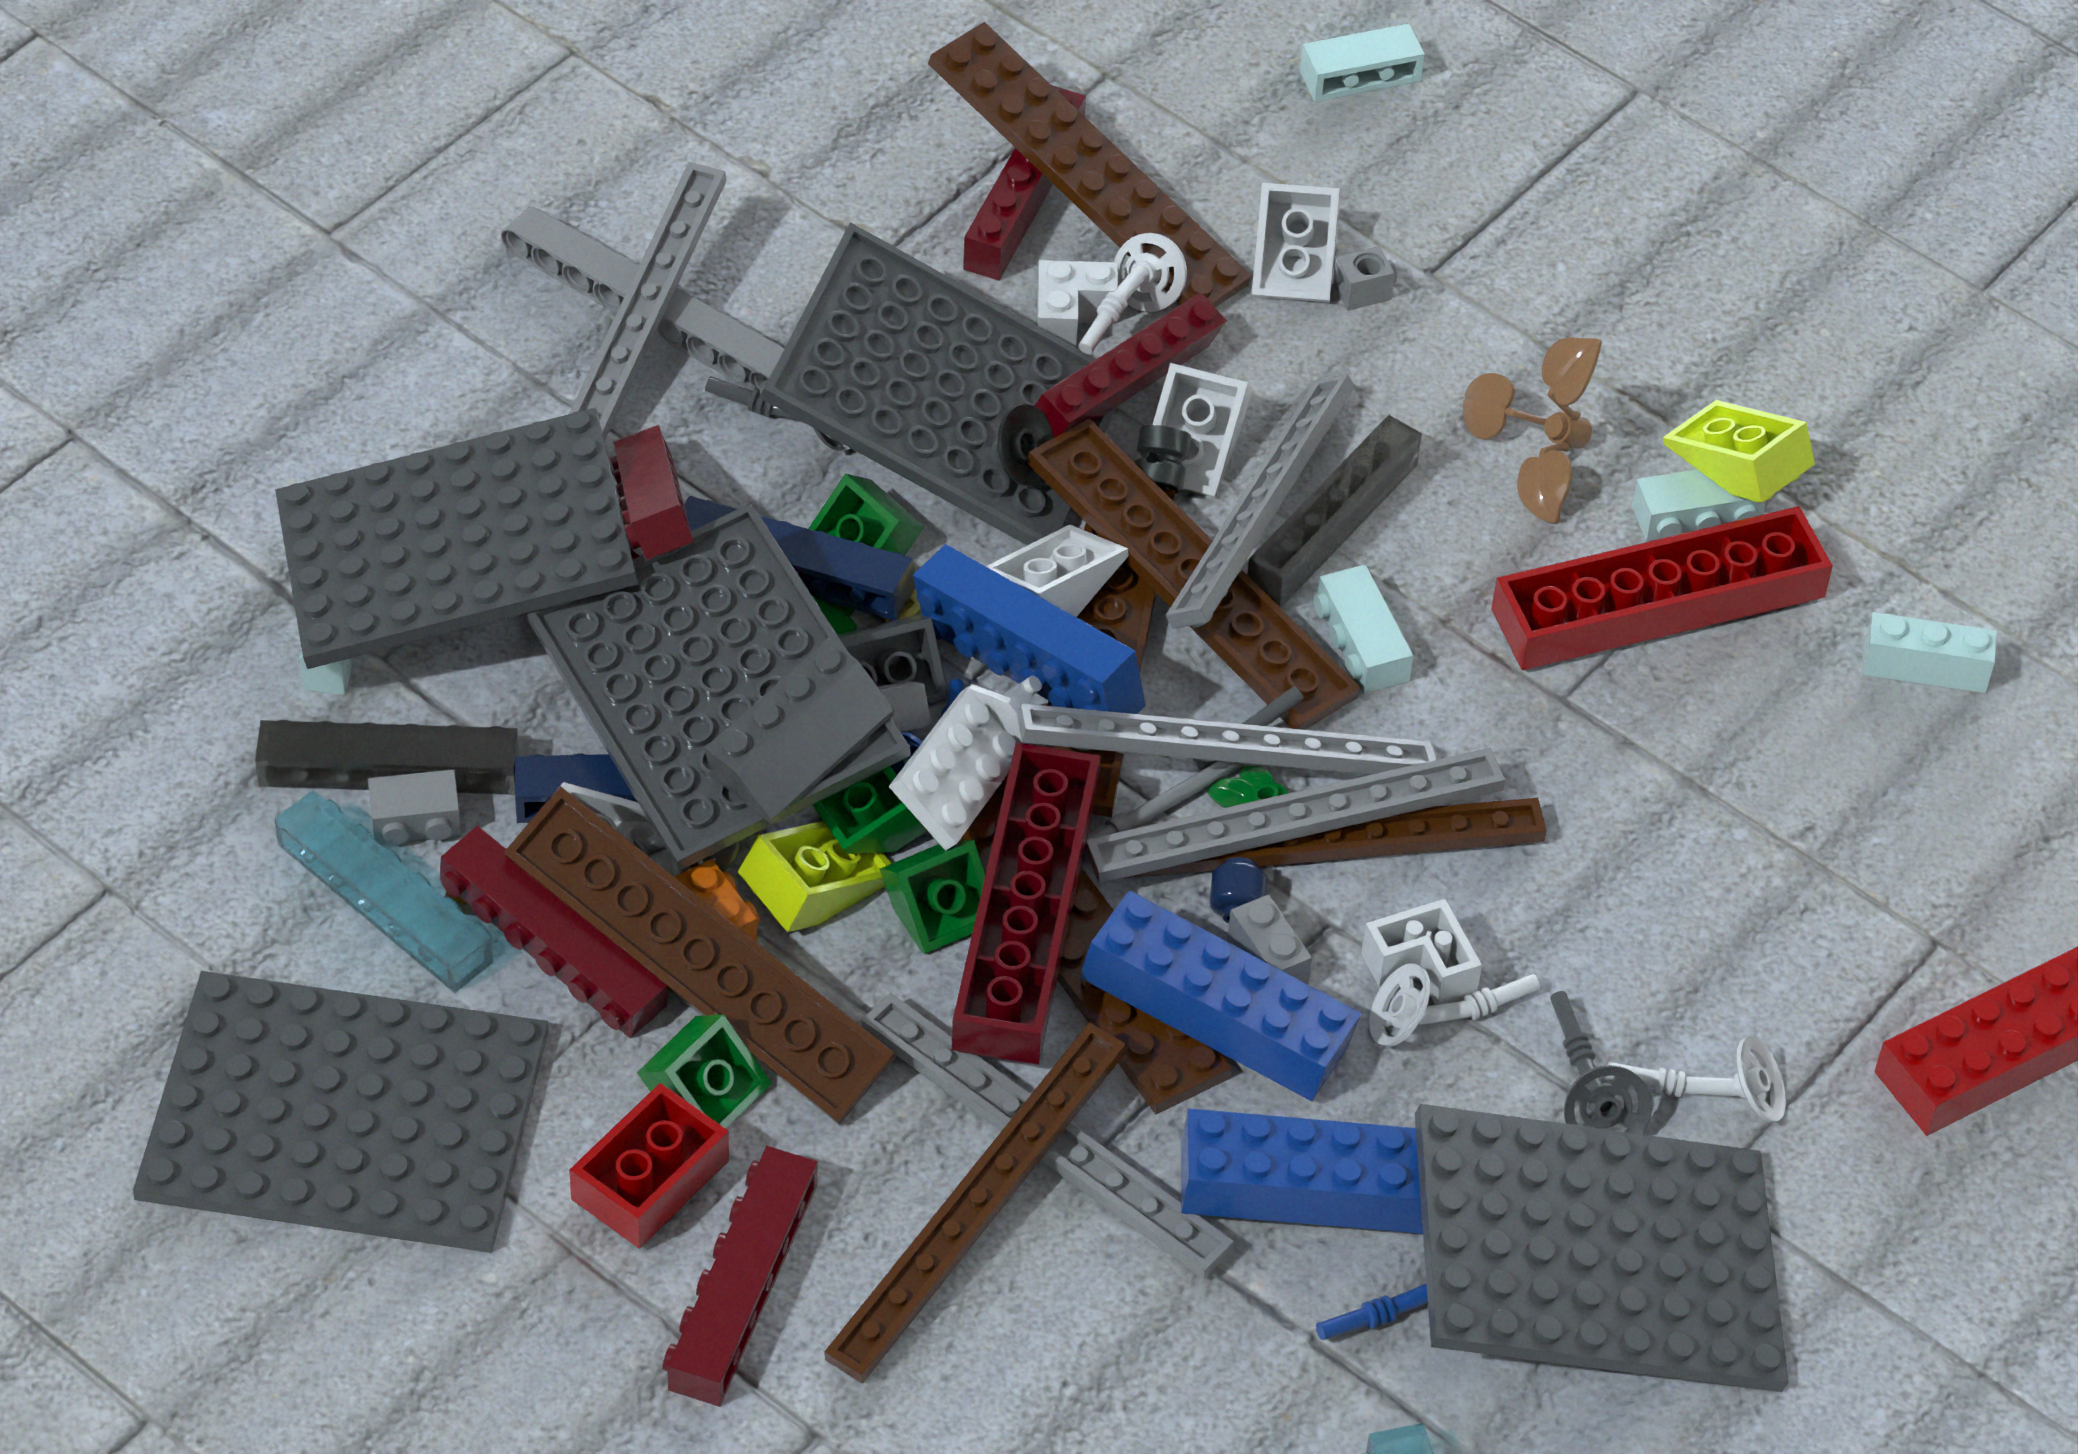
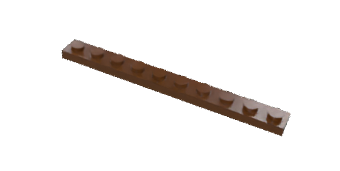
[1124,797,1546,878]
[824,1022,1126,1384]

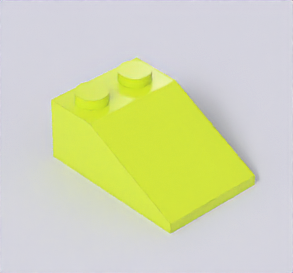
[1663,400,1815,503]
[737,821,892,932]

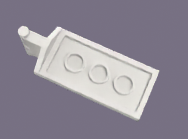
[889,676,1042,851]

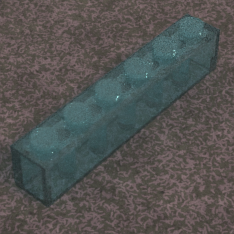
[274,790,493,993]

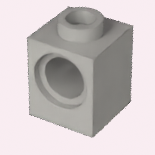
[1333,246,1397,311]

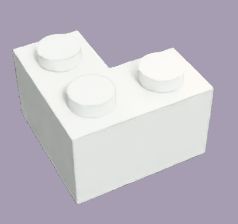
[1037,260,1118,347]
[1361,899,1482,1005]

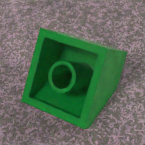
[808,473,924,556]
[812,766,927,854]
[879,838,985,954]
[637,1014,772,1129]

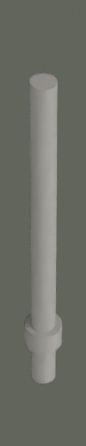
[1085,725,1286,854]

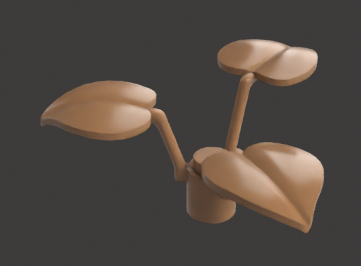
[1463,337,1602,524]

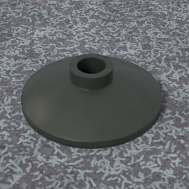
[998,404,1054,486]

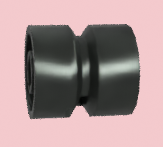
[1134,425,1191,494]

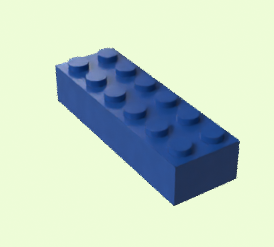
[913,544,1146,714]
[1079,890,1361,1102]
[1181,1108,1423,1234]

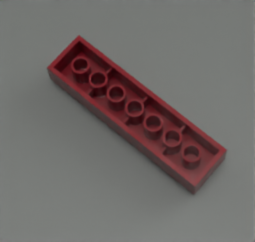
[952,743,1100,1065]

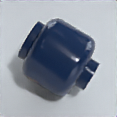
[1209,857,1267,923]

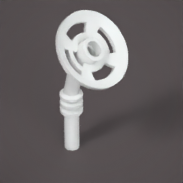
[1078,233,1187,355]
[1369,963,1540,1047]
[1605,1036,1786,1123]

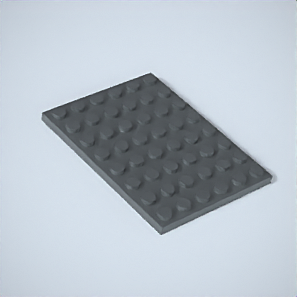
[759,222,1116,545]
[275,407,638,669]
[526,503,911,871]
[133,971,549,1253]
[1414,1104,1789,1392]

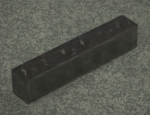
[1247,415,1422,608]
[255,720,519,795]

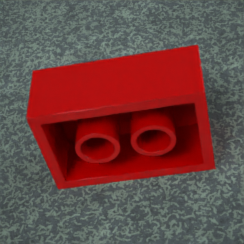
[569,1083,729,1249]

